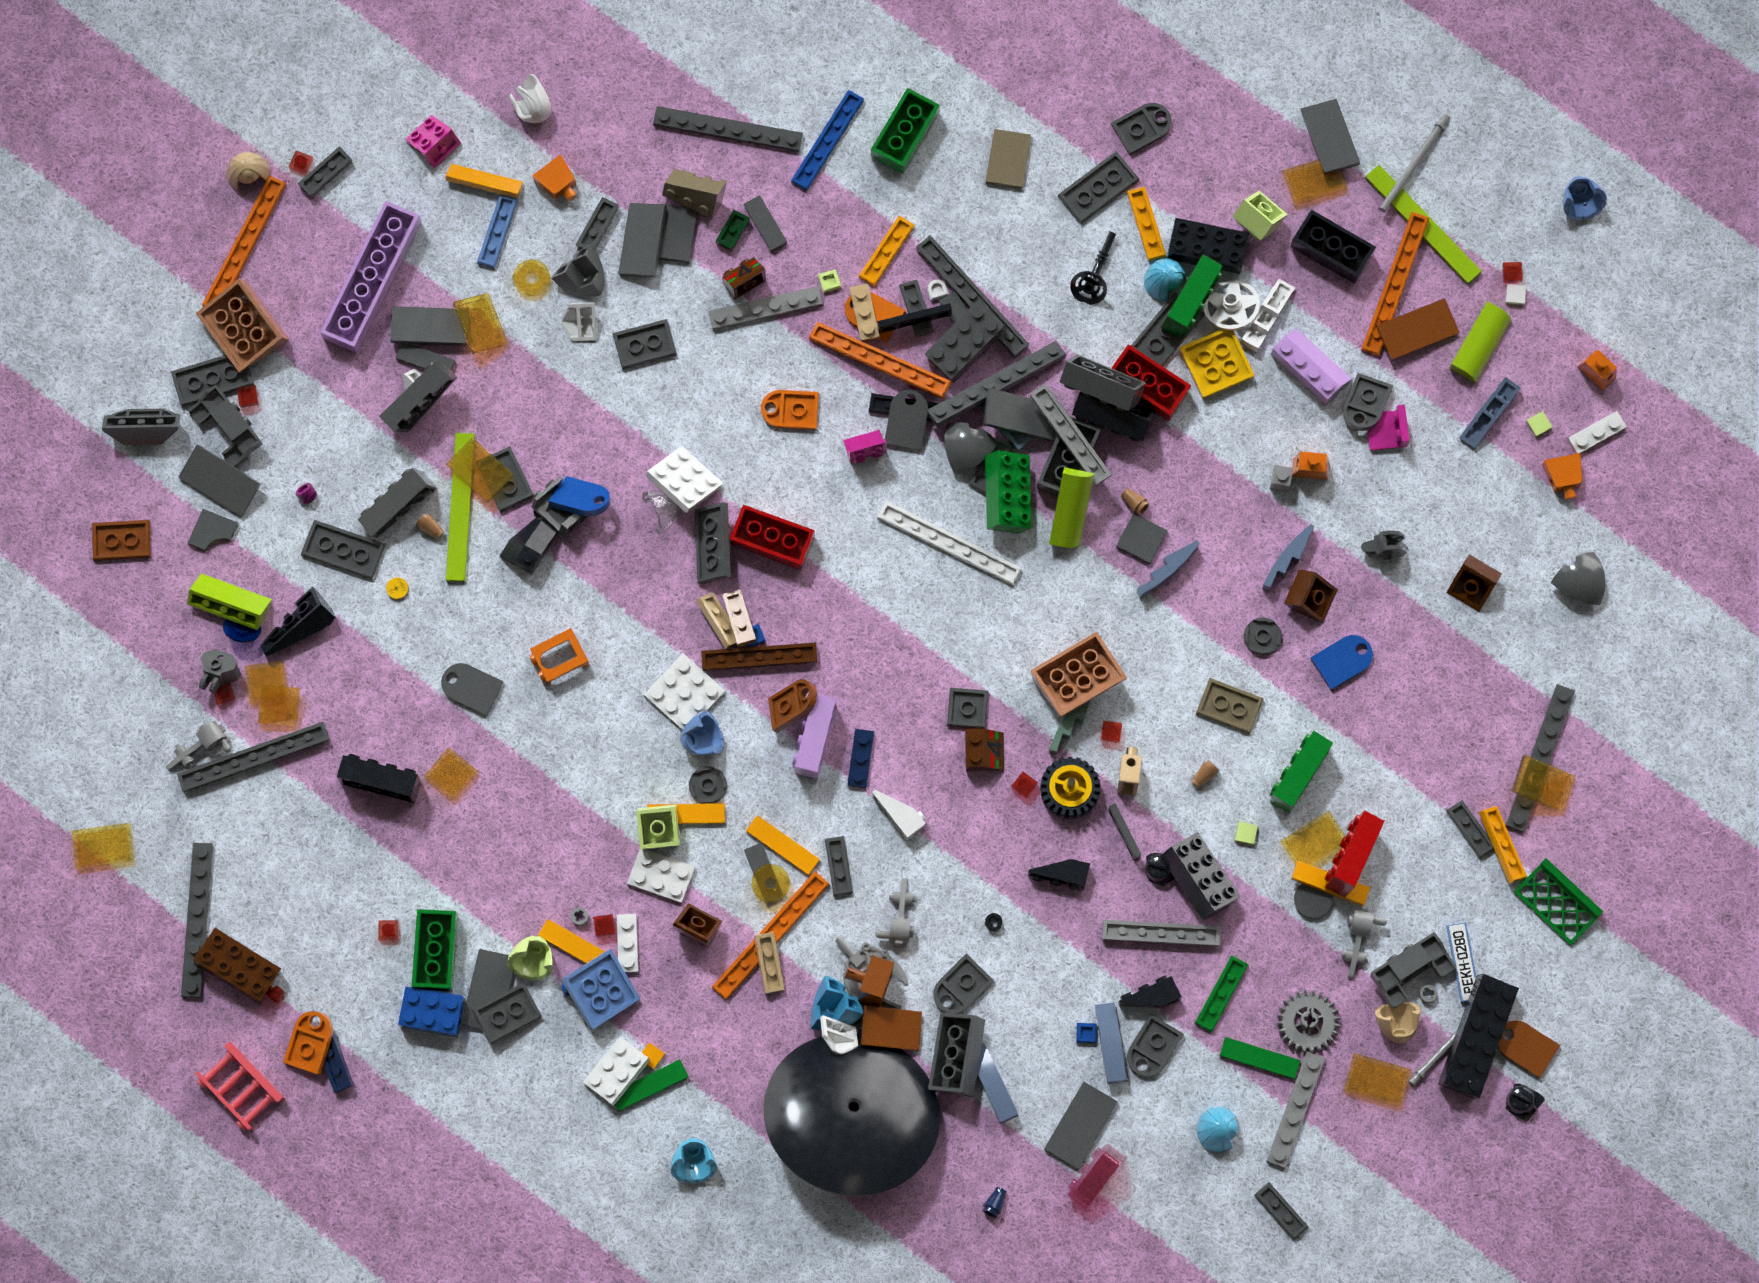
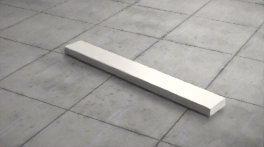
[877,501,1022,586]

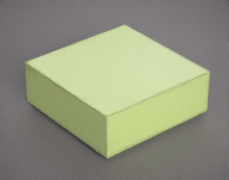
[818,269,841,293]
[1526,411,1552,437]
[1235,822,1258,845]

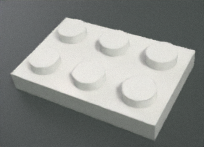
[627,849,695,904]
[583,1037,650,1106]

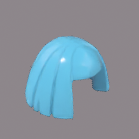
[1144,258,1186,301]
[1197,1107,1238,1153]
[670,1138,717,1184]

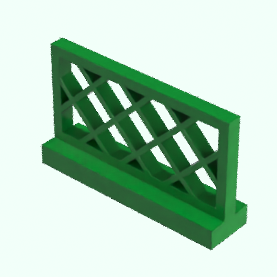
[1514,858,1604,945]

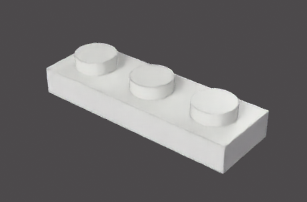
[1568,411,1627,454]
[617,914,638,973]

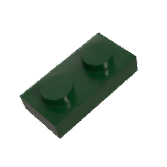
[716,210,750,251]

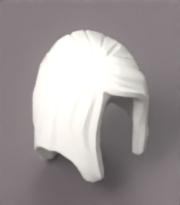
[509,74,551,123]

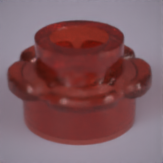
[266,986,285,1003]

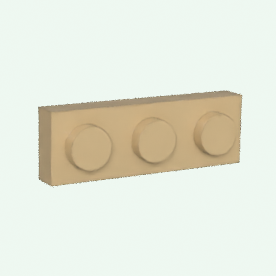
[849,284,880,342]
[696,592,737,649]
[754,932,784,993]

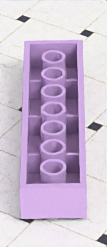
[320,201,422,353]

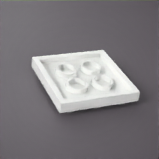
[645,446,723,513]
[644,653,725,730]

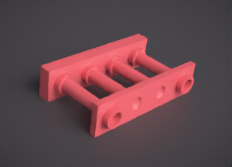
[196,1041,285,1132]

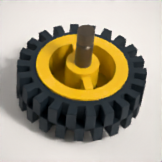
[1040,757,1101,819]

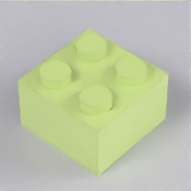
[1232,191,1288,240]
[636,805,680,849]

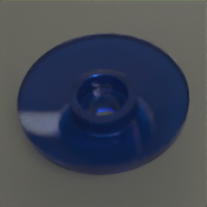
[223,619,262,643]

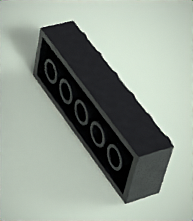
[1438,974,1519,1099]

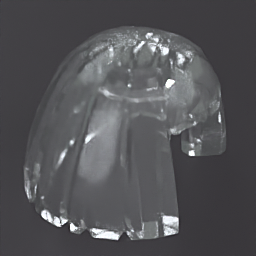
[642,490,682,534]

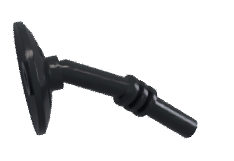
[1070,231,1116,305]

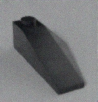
[500,515,558,575]
[260,586,336,656]

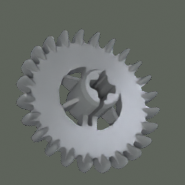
[1276,989,1341,1053]

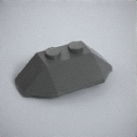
[102,408,180,445]

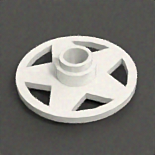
[1203,280,1260,331]

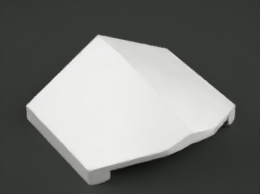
[562,302,597,341]
[820,1015,858,1055]

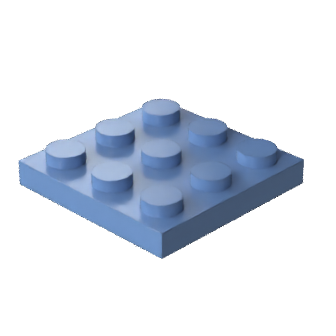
[561,949,640,1030]

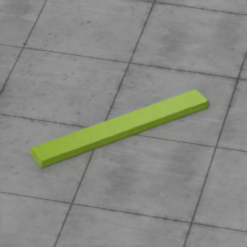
[1365,165,1482,285]
[446,433,475,582]

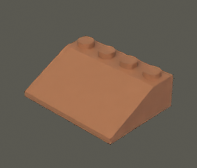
[196,278,290,373]
[1031,632,1127,717]

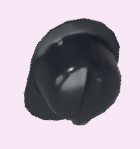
[1145,852,1175,887]
[1505,1084,1545,1121]

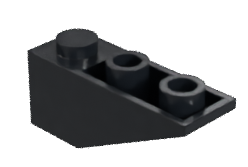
[1028,859,1090,891]
[1118,975,1182,1008]

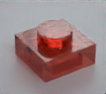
[289,151,314,175]
[1502,262,1523,283]
[237,385,259,408]
[213,682,236,705]
[1100,720,1122,743]
[1011,771,1038,799]
[593,914,615,937]
[378,920,399,941]

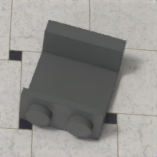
[531,476,588,538]

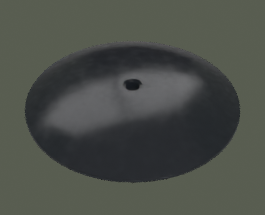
[764,1033,940,1196]

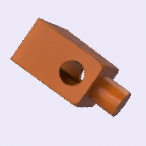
[532,154,577,202]
[1577,349,1617,391]
[1292,452,1329,480]
[1542,453,1582,500]

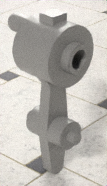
[166,721,231,771]
[875,878,916,946]
[1341,908,1387,979]

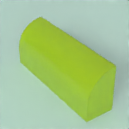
[1449,301,1511,383]
[1049,467,1094,548]
[187,573,272,630]

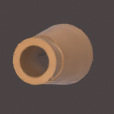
[1121,488,1149,515]
[416,513,445,540]
[1191,760,1219,789]

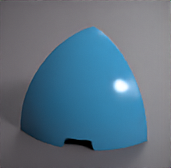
[810,975,863,1031]

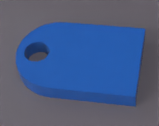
[548,476,611,516]
[1310,635,1373,690]

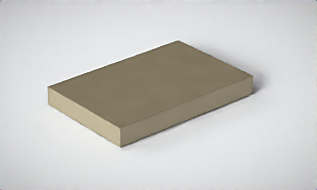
[985,129,1031,189]
[1196,678,1264,734]

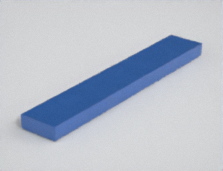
[791,90,864,191]

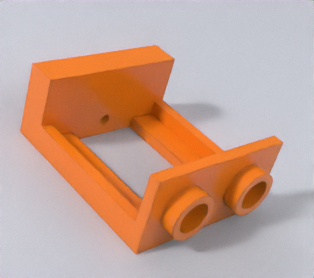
[529,628,590,686]

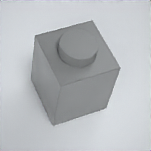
[1270,465,1293,492]

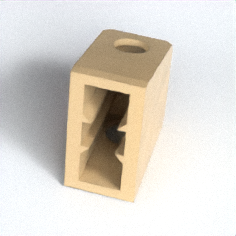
[1117,747,1141,796]

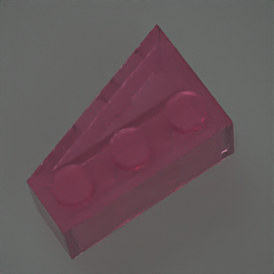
[1067,1143,1126,1209]

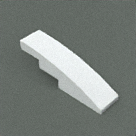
[1240,279,1295,352]

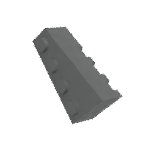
[379,361,457,432]
[358,468,437,538]

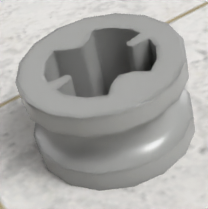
[571,907,589,926]
[1419,985,1437,1003]

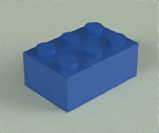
[398,986,465,1037]

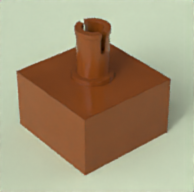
[844,955,894,1007]

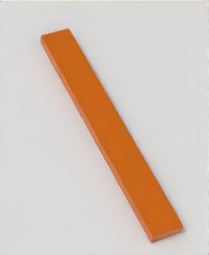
[202,175,286,307]
[1361,212,1429,356]
[809,322,951,399]
[712,871,829,1000]

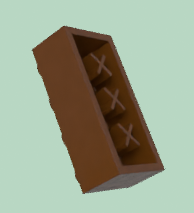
[193,928,281,1005]

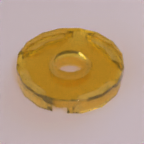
[513,259,551,296]
[751,864,790,903]

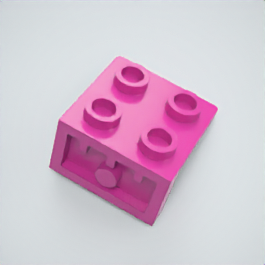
[405,115,462,168]
[1367,404,1410,451]
[843,429,886,464]

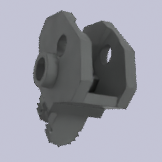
[1361,530,1407,560]
[199,649,241,694]

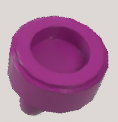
[296,483,317,504]

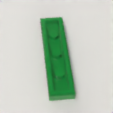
[1195,955,1249,1033]
[1219,1037,1300,1080]
[615,1059,689,1112]

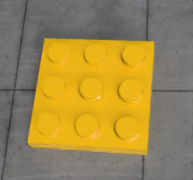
[1179,330,1255,399]

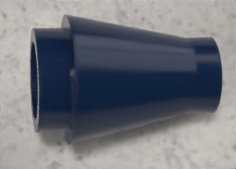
[983,1187,1007,1218]

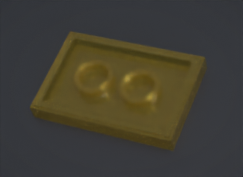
[1282,160,1348,206]
[453,293,508,354]
[446,437,514,503]
[1511,755,1575,812]
[1280,811,1346,866]
[72,823,134,869]
[1344,1053,1411,1107]

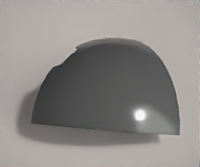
[551,244,604,297]
[945,422,998,476]
[1551,552,1605,605]

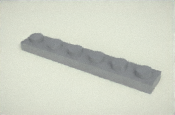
[708,286,823,330]
[1030,384,1112,487]
[1102,920,1220,947]
[1266,1051,1325,1169]

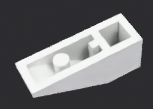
[872,790,926,841]

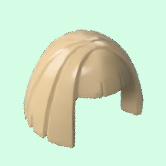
[226,152,270,191]
[1375,1002,1421,1044]

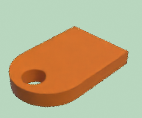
[845,292,906,343]
[761,390,819,430]
[283,1011,333,1074]

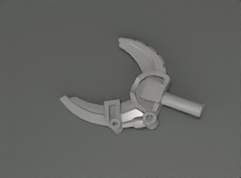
[835,936,908,999]

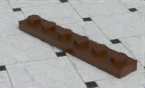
[701,642,818,671]

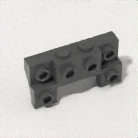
[187,385,263,467]
[1370,932,1457,1010]

